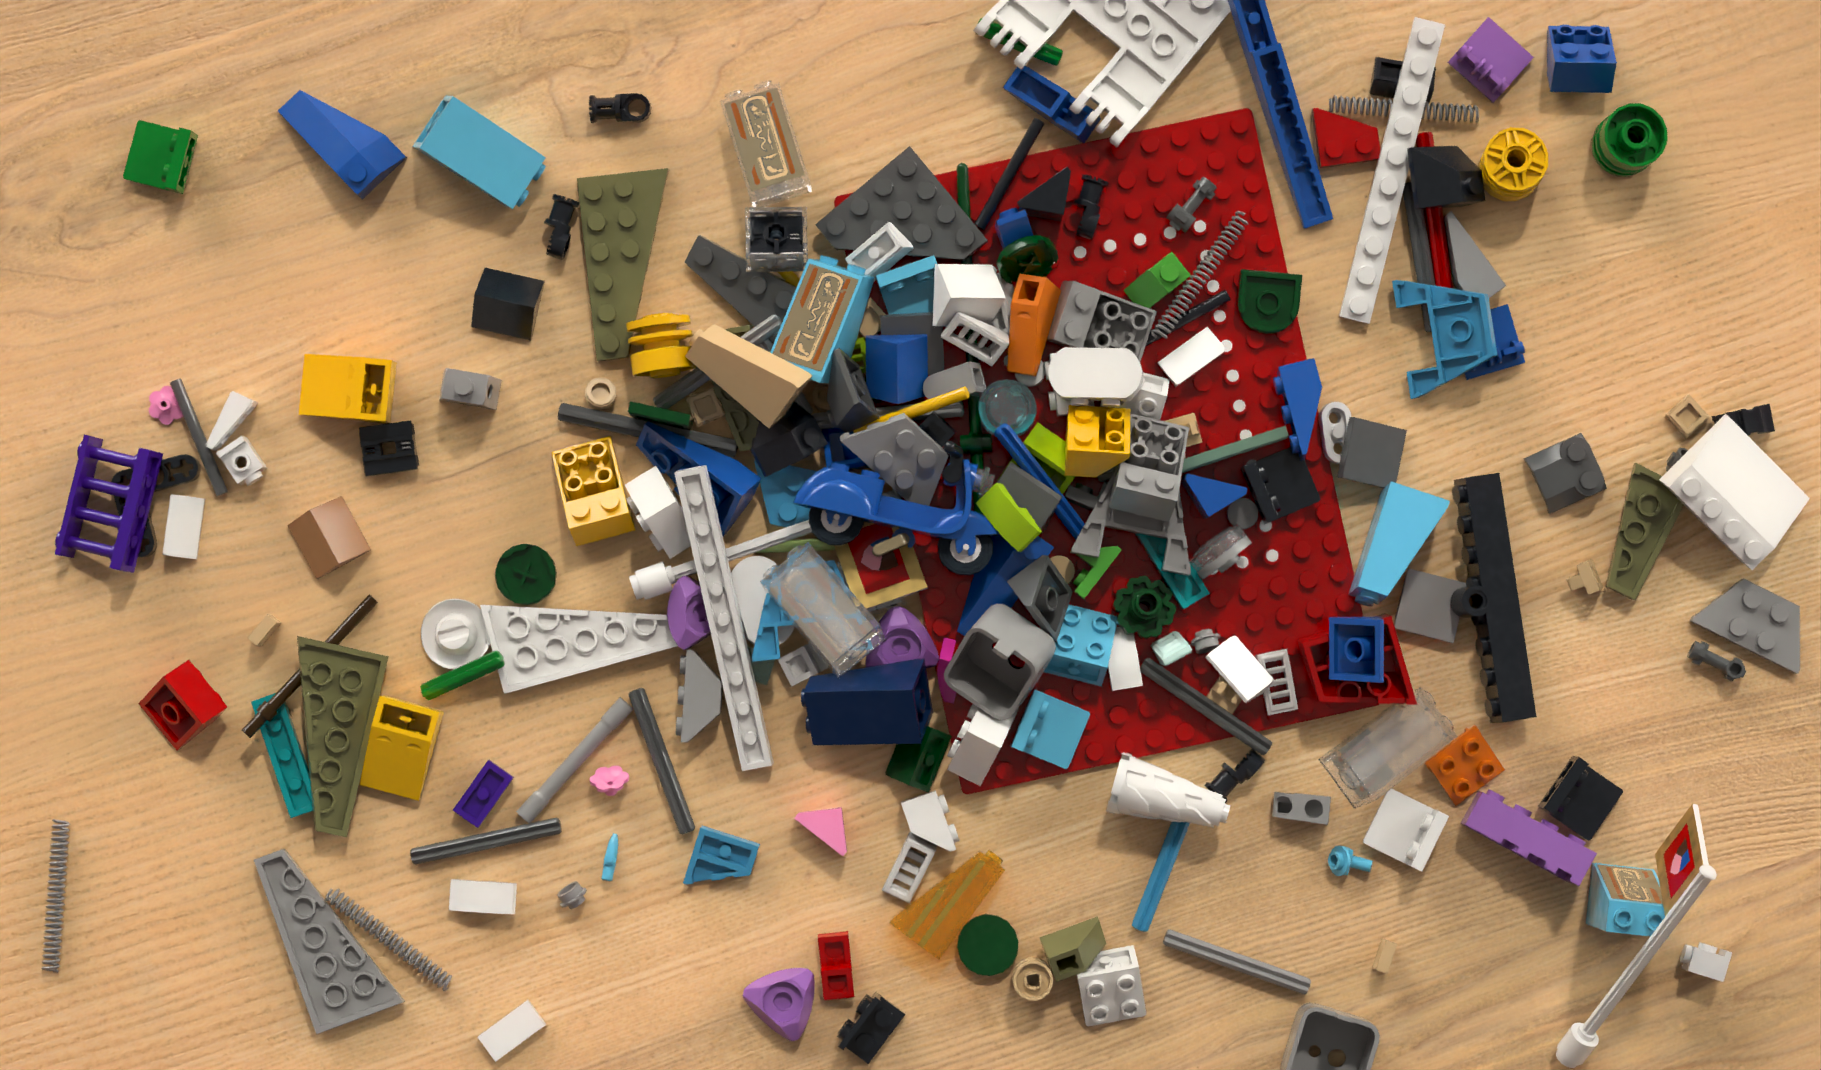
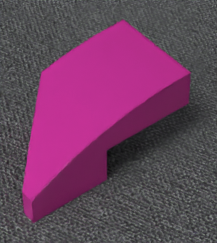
[937,638,956,704]

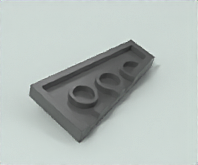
[685,235,797,344]

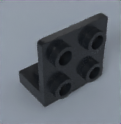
[1240,447,1321,525]
[1538,756,1623,840]
[837,992,905,1064]

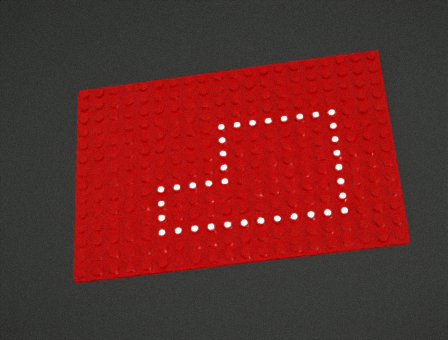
[834,108,1379,794]

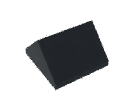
[1016,166,1071,222]
[471,268,545,341]

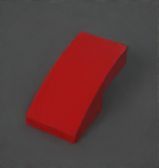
[818,931,855,1000]

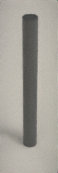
[170,378,228,496]

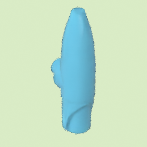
[601,833,618,881]

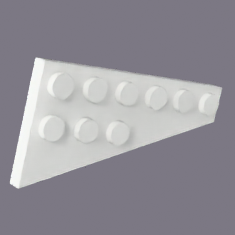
[480,605,678,694]

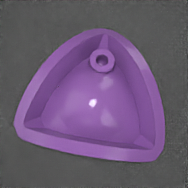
[667,576,711,650]
[865,606,939,668]
[743,968,815,1041]

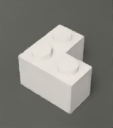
[625,466,691,559]
[947,704,1019,786]

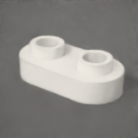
[1318,402,1351,464]

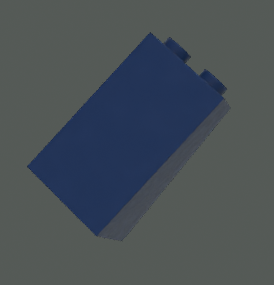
[801,659,933,745]

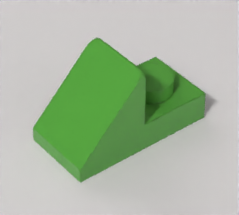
[1123,252,1190,309]
[1073,546,1122,599]

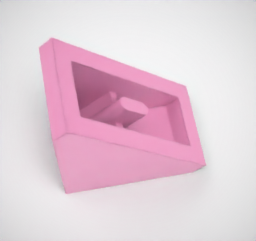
[794,807,847,856]

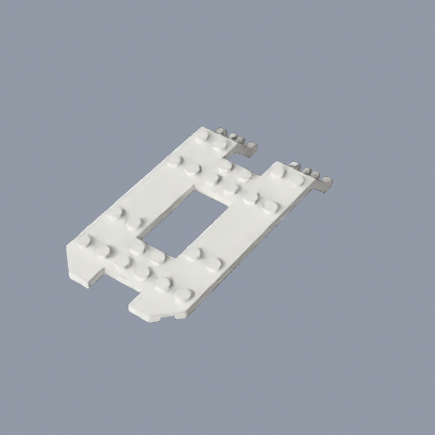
[973,0,1231,148]

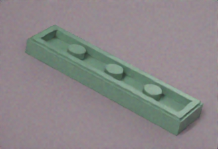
[1182,426,1289,473]

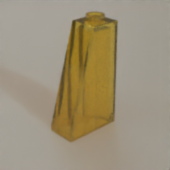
[889,850,1005,960]

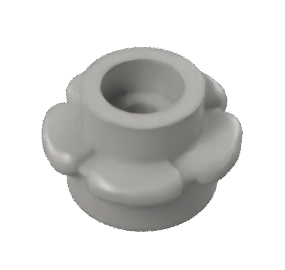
[1191,629,1221,654]
[557,881,587,909]

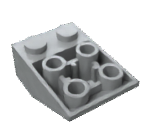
[1047,281,1157,362]
[1109,413,1189,522]

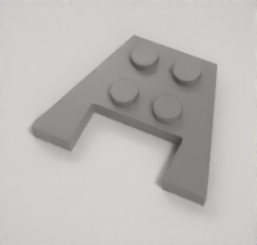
[1070,469,1191,576]

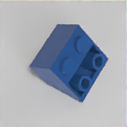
[1547,25,1617,93]

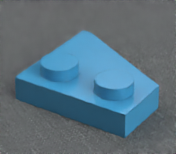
[683,825,760,884]

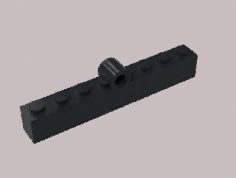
[1451,473,1537,723]

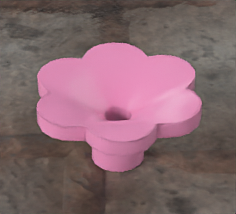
[149,386,183,425]
[590,766,629,796]

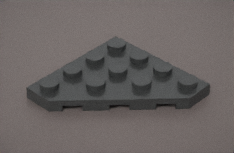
[815,146,988,261]

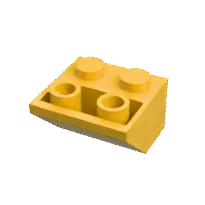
[1065,405,1130,477]

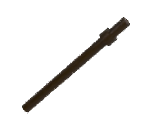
[242,594,378,738]

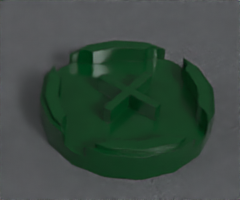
[997,235,1058,284]
[495,544,557,605]
[957,914,1019,976]

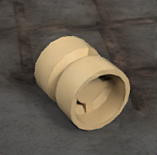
[1012,957,1053,1001]

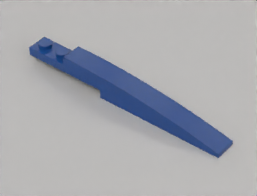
[1228,0,1333,228]

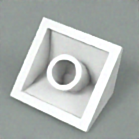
[932,264,1006,326]

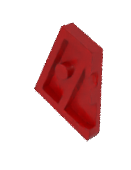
[1312,108,1381,168]

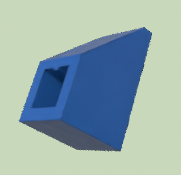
[995,208,1033,250]

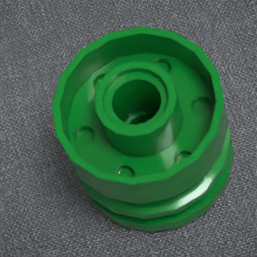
[1591,103,1668,177]

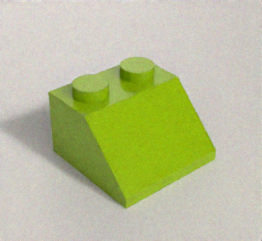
[998,422,1075,494]

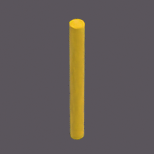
[854,386,970,433]

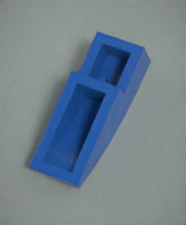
[1003,66,1101,144]

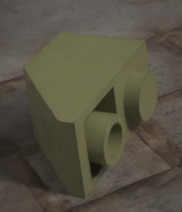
[1040,916,1106,982]

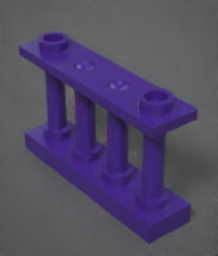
[55,434,163,573]

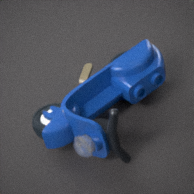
[793,441,1001,575]

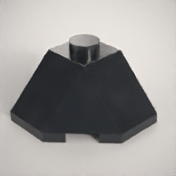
[750,401,828,477]

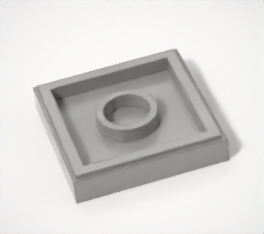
[1394,568,1466,643]

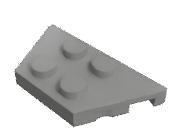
[840,413,948,506]
[1690,579,1800,674]

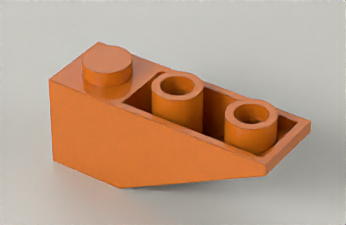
[1007,274,1061,377]

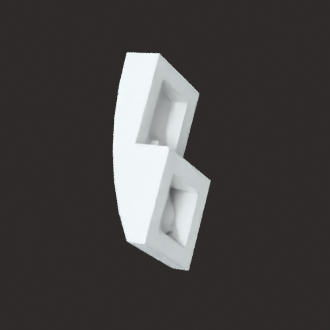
[1108,627,1143,691]
[778,642,850,687]
[449,879,517,914]

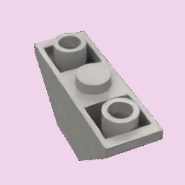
[676,650,723,742]

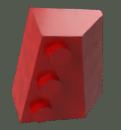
[1297,613,1417,705]

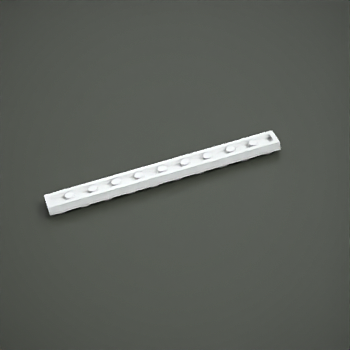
[1339,17,1445,324]
[674,465,774,771]

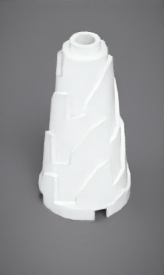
[1106,752,1231,828]

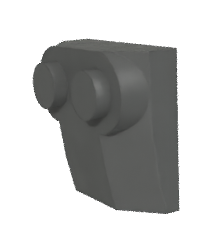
[1523,433,1607,514]

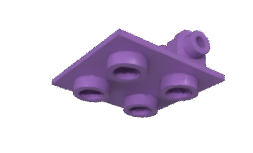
[1447,17,1534,103]

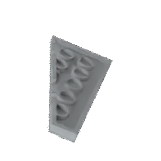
[254,849,405,1034]

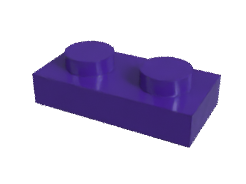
[453,759,514,828]

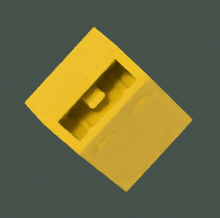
[298,354,397,423]
[551,436,636,547]
[359,696,444,801]

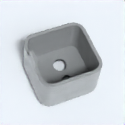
[944,604,1056,720]
[1280,1002,1380,1070]

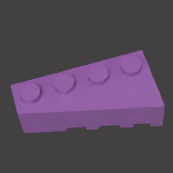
[1461,789,1597,886]

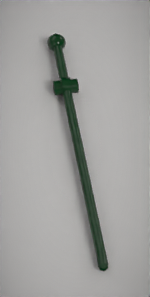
[956,163,993,516]

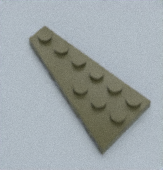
[577,168,669,361]
[297,636,389,837]

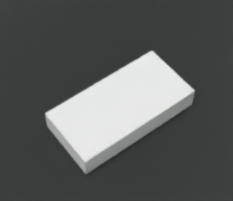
[478,1000,546,1062]

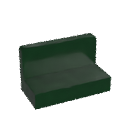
[885,726,952,793]

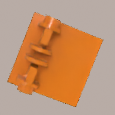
[1424,725,1505,806]

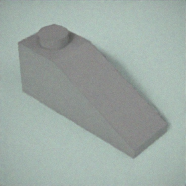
[1444,211,1506,298]

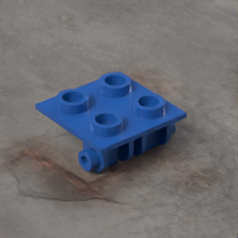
[1464,304,1525,380]

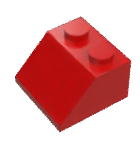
[138,660,227,751]

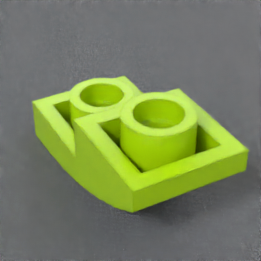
[976,483,1042,552]

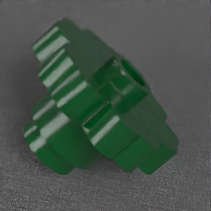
[1112,576,1176,640]

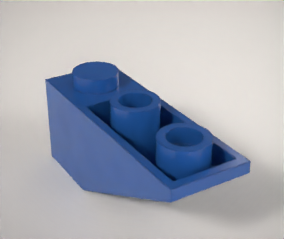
[1273,358,1322,461]

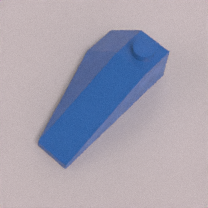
[278,90,407,200]
[636,422,762,536]
[957,535,1054,636]

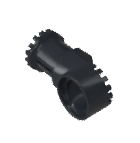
[589,93,652,123]
[1073,174,1109,240]
[544,194,579,260]
[1204,749,1265,803]

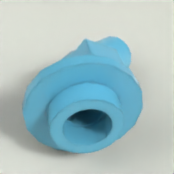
[1328,845,1373,876]

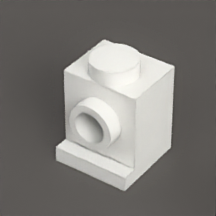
[216,436,267,486]
[1680,942,1732,982]

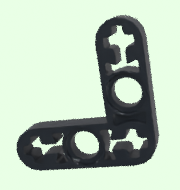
[111,454,201,557]

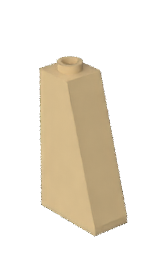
[685,324,812,428]

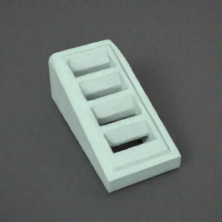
[1151,631,1192,666]

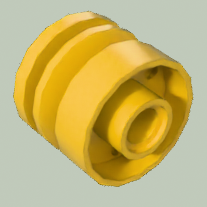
[1478,127,1548,201]
[626,313,697,378]

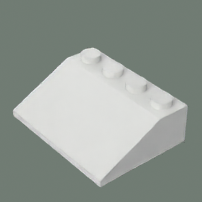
[1659,414,1810,570]

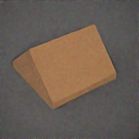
[288,496,371,579]

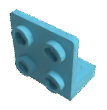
[876,255,937,314]
[1044,604,1117,686]
[1010,689,1090,769]

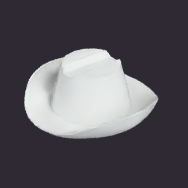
[421,599,490,669]

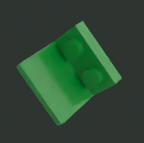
[123,120,198,194]

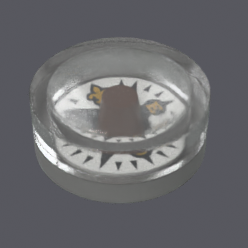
[1188,523,1252,580]

